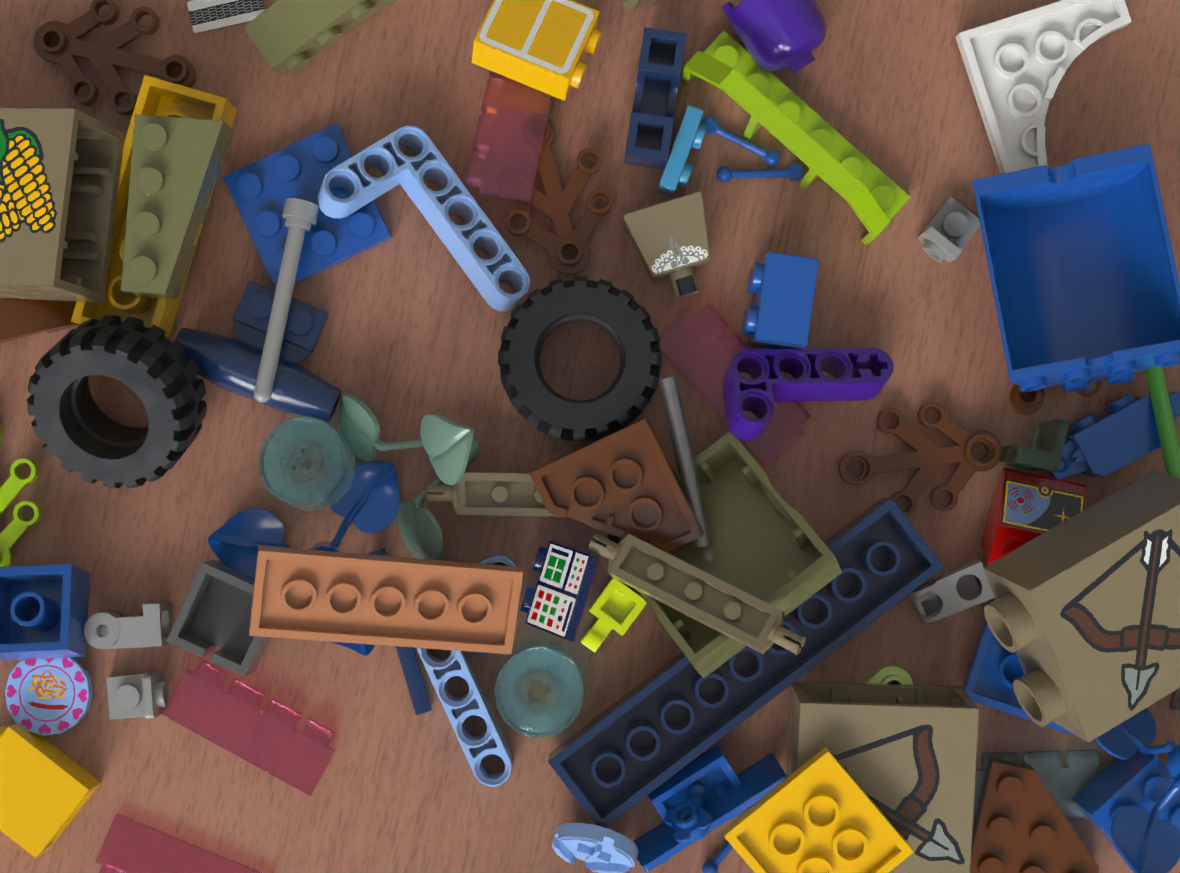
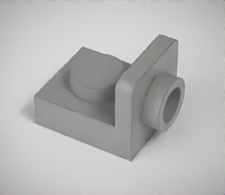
[916,196,980,263]
[106,671,169,720]

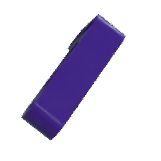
[723,348,894,441]

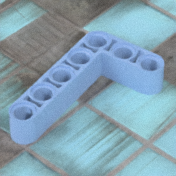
[317,126,530,311]
[416,554,518,787]

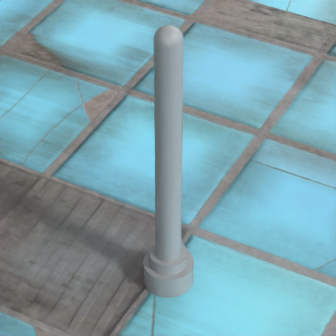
[254,198,319,403]

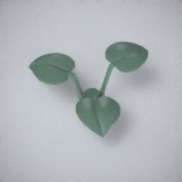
[340,393,480,560]

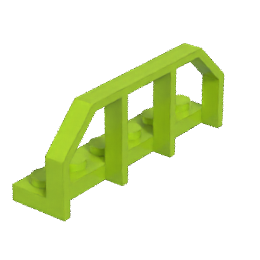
[681,30,911,246]

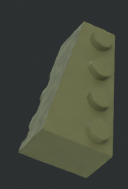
[243,0,397,74]
[121,114,234,300]

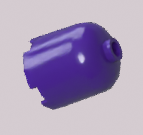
[721,0,827,73]

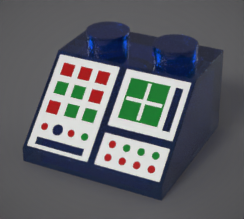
[520,540,599,642]

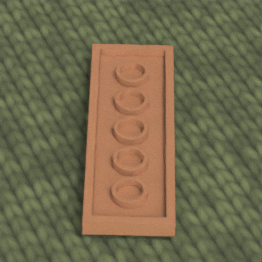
[249,545,523,654]

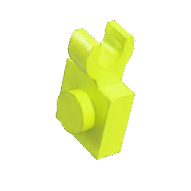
[580,577,647,653]

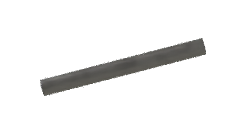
[659,375,712,547]

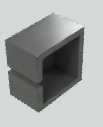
[166,560,270,677]

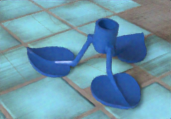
[208,461,400,656]
[1095,708,1180,873]

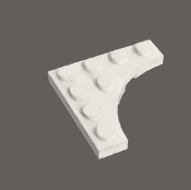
[955,0,1132,174]

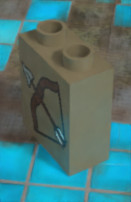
[983,470,1180,743]
[786,681,979,873]

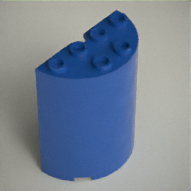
[972,143,1180,392]

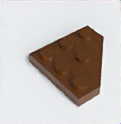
[529,416,704,553]
[970,757,1099,873]

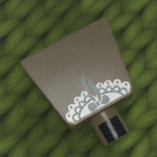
[622,191,710,299]

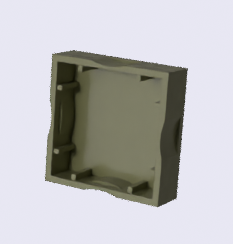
[595,431,842,678]

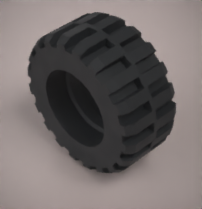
[498,276,662,441]
[27,315,207,488]

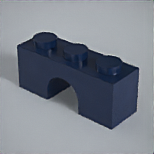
[624,27,687,170]

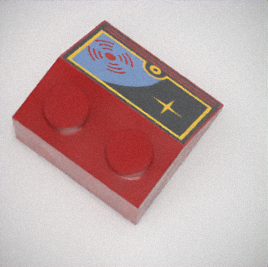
[980,468,1088,564]

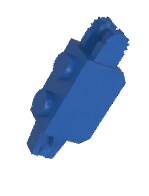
[1041,391,1180,480]

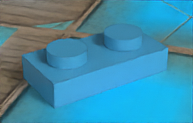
[657,105,707,197]

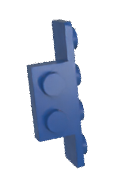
[633,747,788,872]

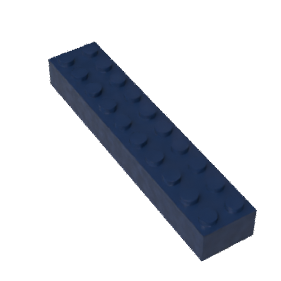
[548,498,944,828]

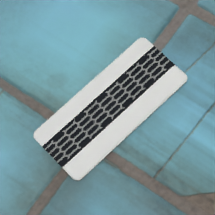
[187,0,265,33]

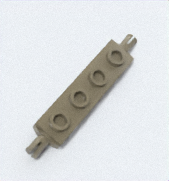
[426,472,560,517]
[589,533,806,655]

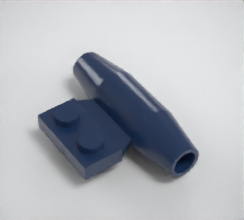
[175,281,342,422]

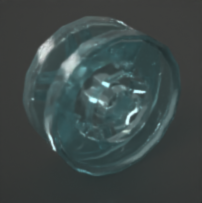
[259,417,355,511]
[494,644,585,738]

